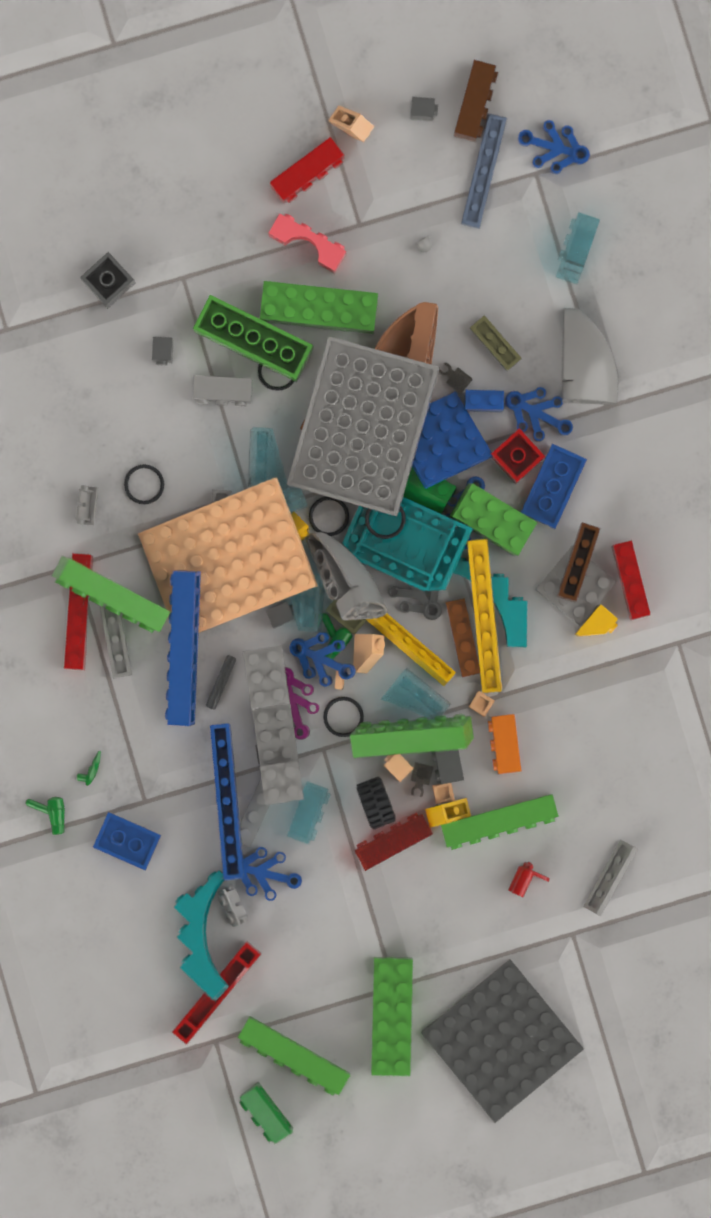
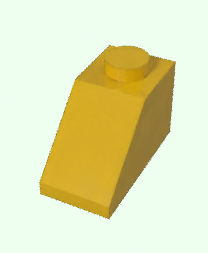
[575,604,618,637]
[425,798,471,827]

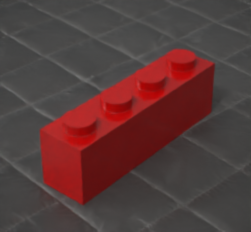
[269,137,344,204]
[611,540,651,621]

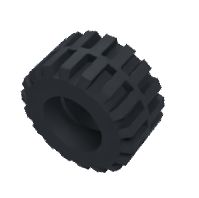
[356,776,396,830]

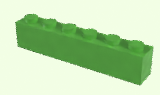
[441,794,559,850]
[238,1016,350,1096]

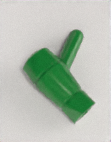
[321,613,353,660]
[25,797,65,835]

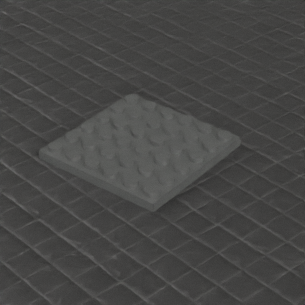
[421,959,584,1123]

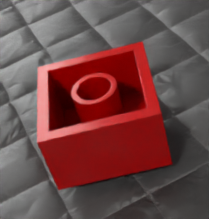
[491,428,545,484]

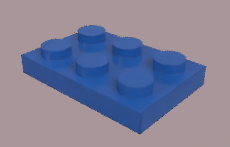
[93,812,161,871]

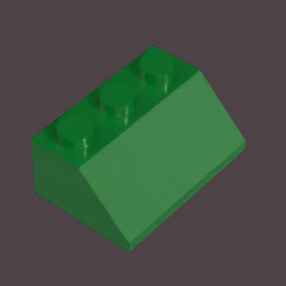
[403,467,457,514]
[239,1082,293,1144]

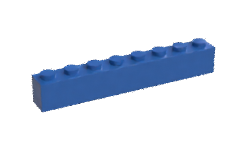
[165,570,201,726]
[210,723,245,880]

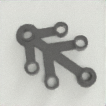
[388,584,442,620]

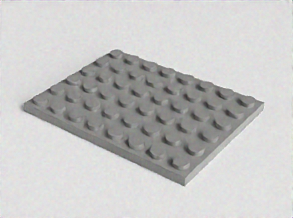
[287,336,440,516]

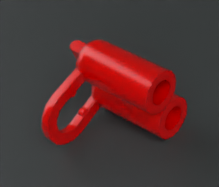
[508,862,550,898]

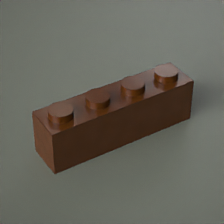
[454,60,498,142]
[556,522,601,603]

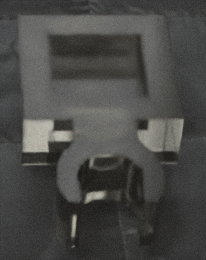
[439,362,473,394]
[410,762,434,797]

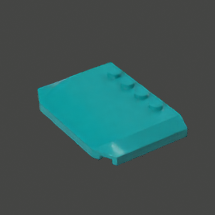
[342,497,473,591]

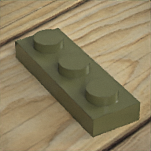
[470,315,522,371]

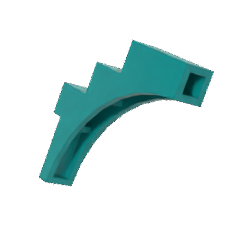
[453,554,528,648]
[174,870,229,1000]

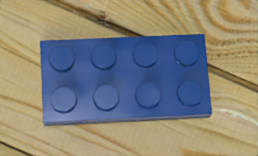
[521,443,587,529]

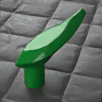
[77,751,101,786]

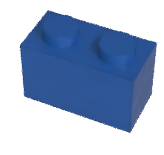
[465,390,504,412]

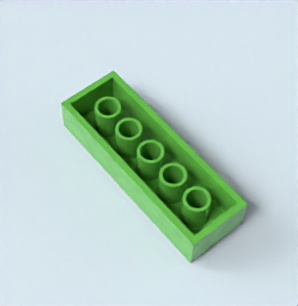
[260,281,378,334]
[193,295,314,382]
[52,556,170,633]
[350,714,474,758]
[371,957,413,1076]

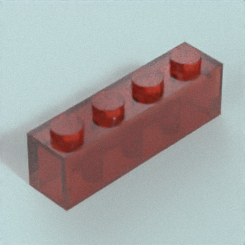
[354,812,433,871]

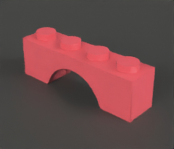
[268,213,346,274]

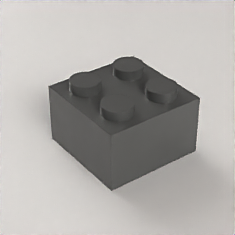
[80,252,136,309]

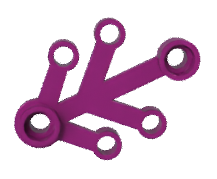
[285,667,319,740]

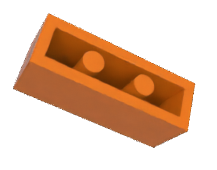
[488,714,521,774]

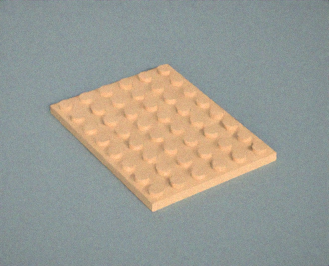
[138,478,318,633]

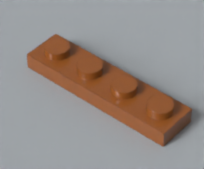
[446,598,480,677]

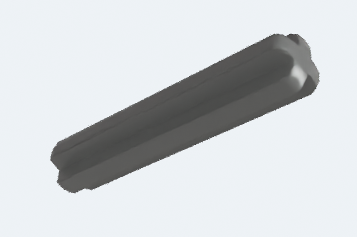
[206,655,236,710]

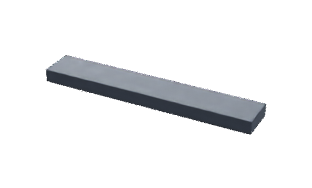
[461,114,507,229]

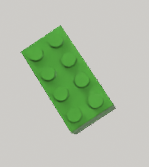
[449,483,537,556]

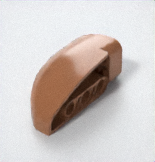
[375,302,438,365]

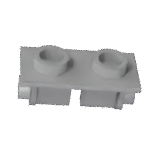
[75,485,98,525]
[217,886,248,927]

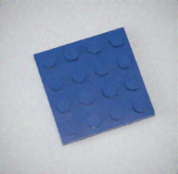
[412,391,492,489]

